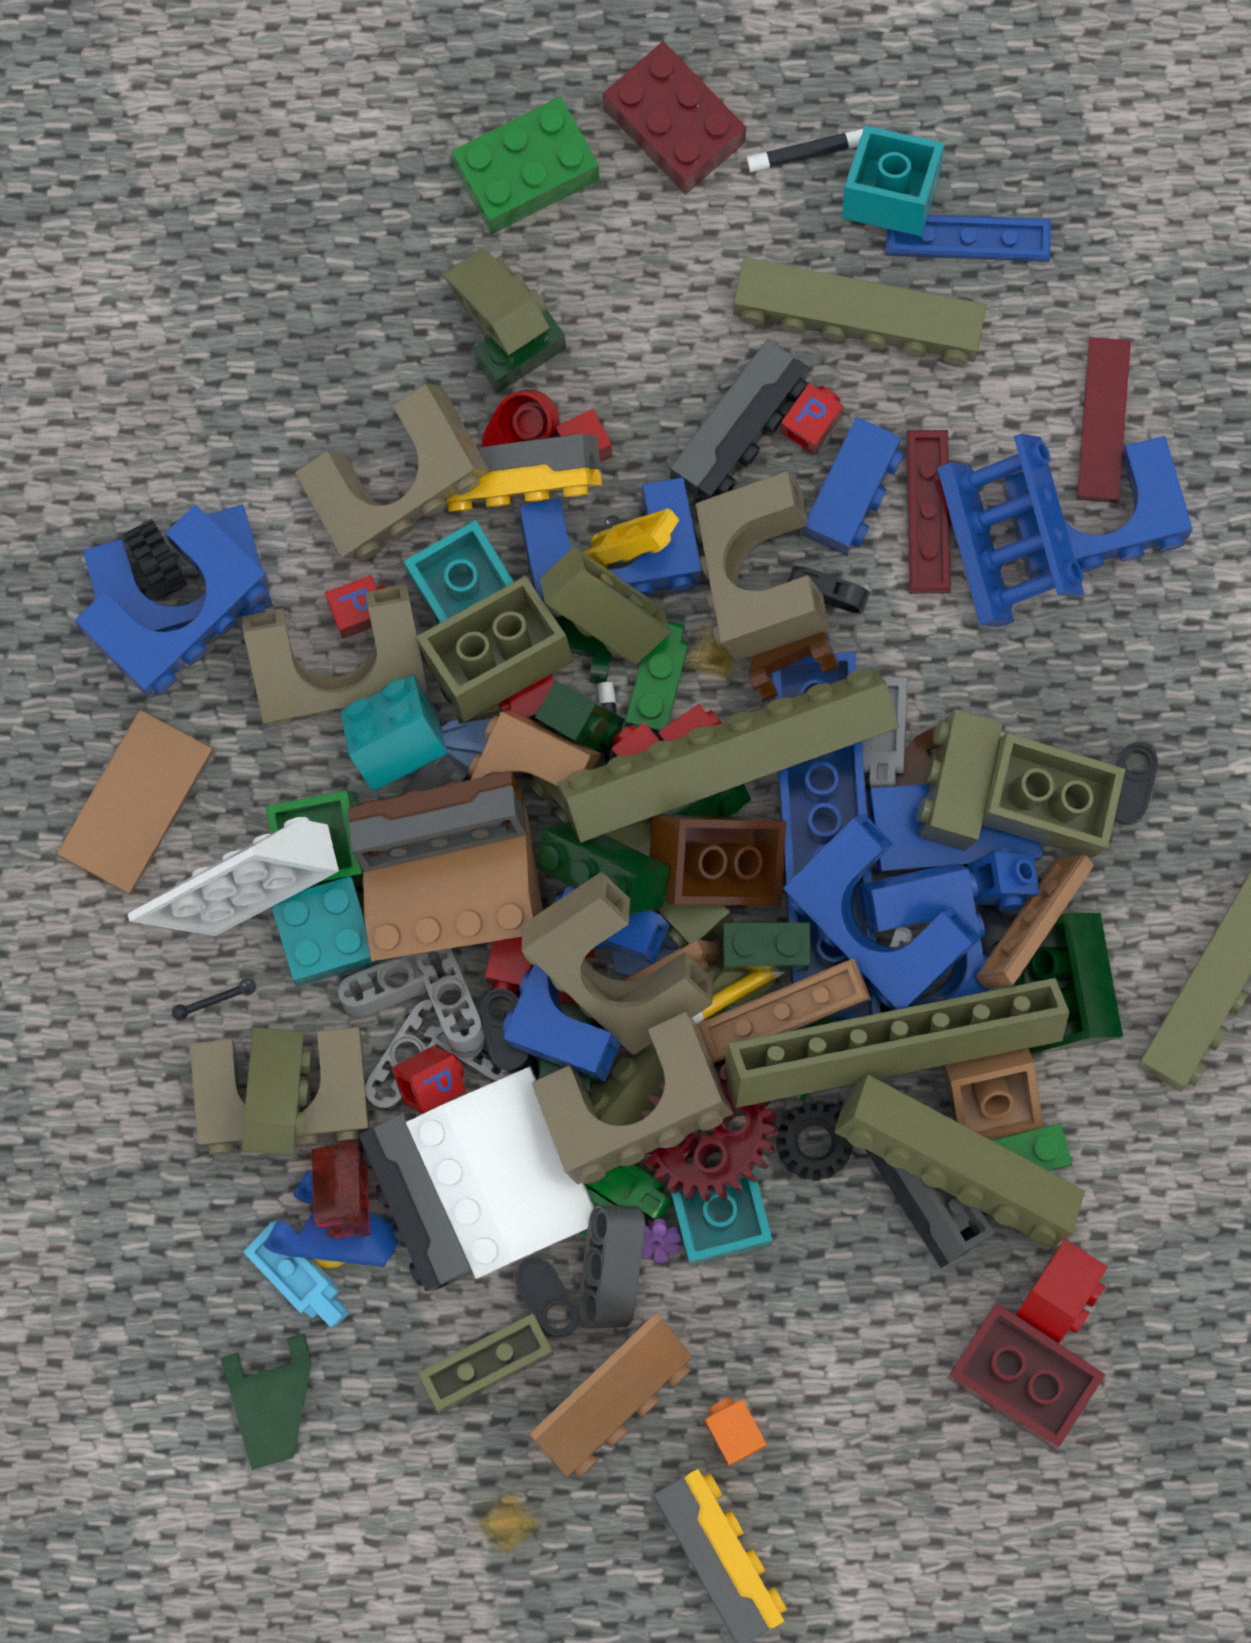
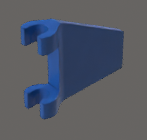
[264,1170,398,1267]

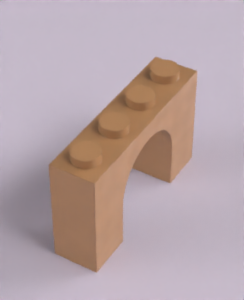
[467,710,601,889]

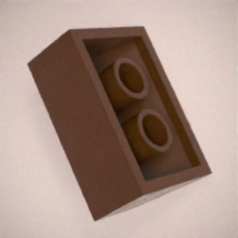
[649,814,787,906]

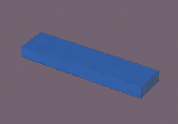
[886,214,1051,262]

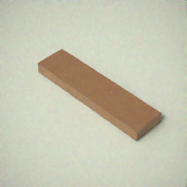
[976,855,1094,988]
[698,959,871,1064]

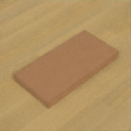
[57,710,214,895]

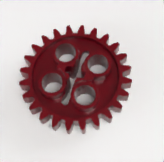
[641,1064,778,1202]

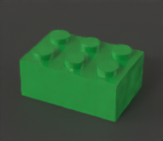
[452,96,599,235]

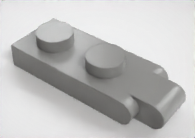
[862,677,908,788]

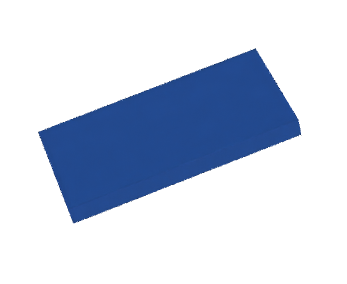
[867,784,1043,874]

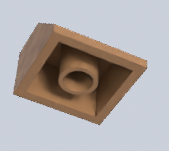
[942,1048,1044,1140]

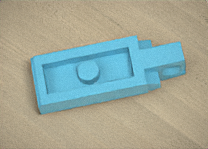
[243,1220,350,1328]

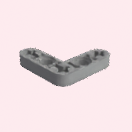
[338,949,485,1053]
[365,999,519,1110]

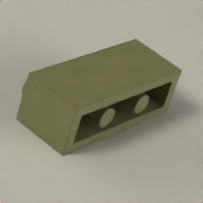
[443,247,550,355]
[540,546,670,665]
[916,709,1003,851]
[242,1028,311,1155]
[417,1313,554,1414]

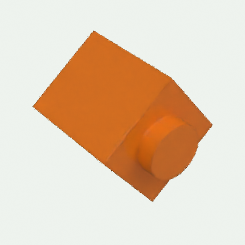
[704,1397,767,1467]

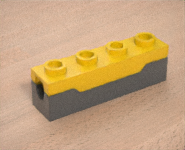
[445,434,602,512]
[653,1469,787,1643]

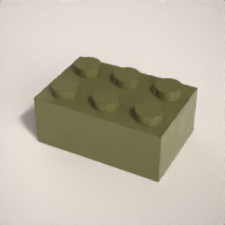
[416,576,573,722]
[982,733,1126,858]

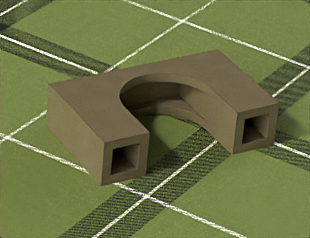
[295,383,490,561]
[694,471,830,661]
[242,584,428,724]
[521,872,713,1055]
[532,1011,733,1184]
[189,1027,370,1155]

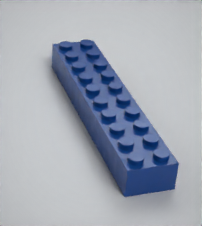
[771,652,881,1022]

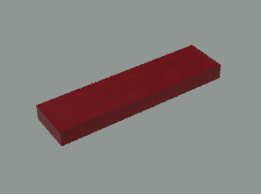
[1076,337,1131,503]
[906,430,951,594]

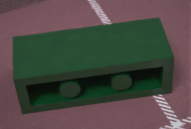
[536,823,670,915]

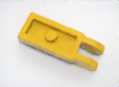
[583,508,679,569]

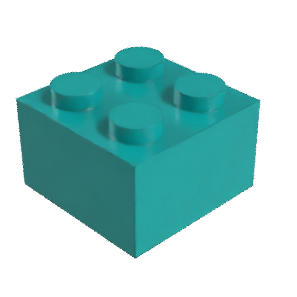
[842,125,944,236]
[403,520,513,625]
[340,674,447,792]
[272,877,377,987]
[668,1166,773,1266]

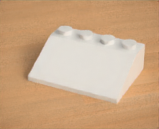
[128,817,339,936]
[406,1067,594,1279]

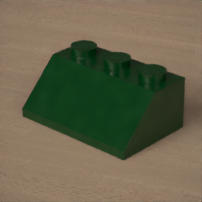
[1014,913,1123,1055]

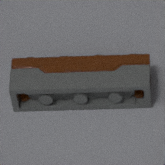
[348,771,527,872]

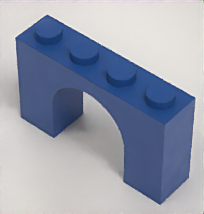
[1002,435,1193,579]
[519,477,702,614]
[74,504,269,699]
[83,504,273,632]
[783,814,982,1010]
[859,863,989,1013]
[503,884,670,1082]

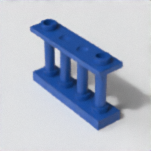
[937,434,1085,627]

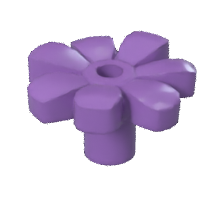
[641,1217,682,1263]

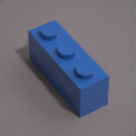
[802,417,904,556]

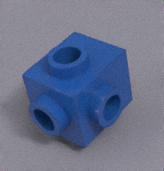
[968,847,1040,911]

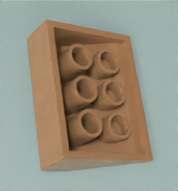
[363,807,543,961]
[529,1312,692,1478]

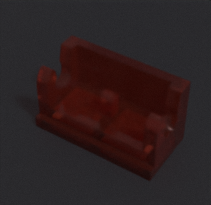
[312,1141,371,1238]

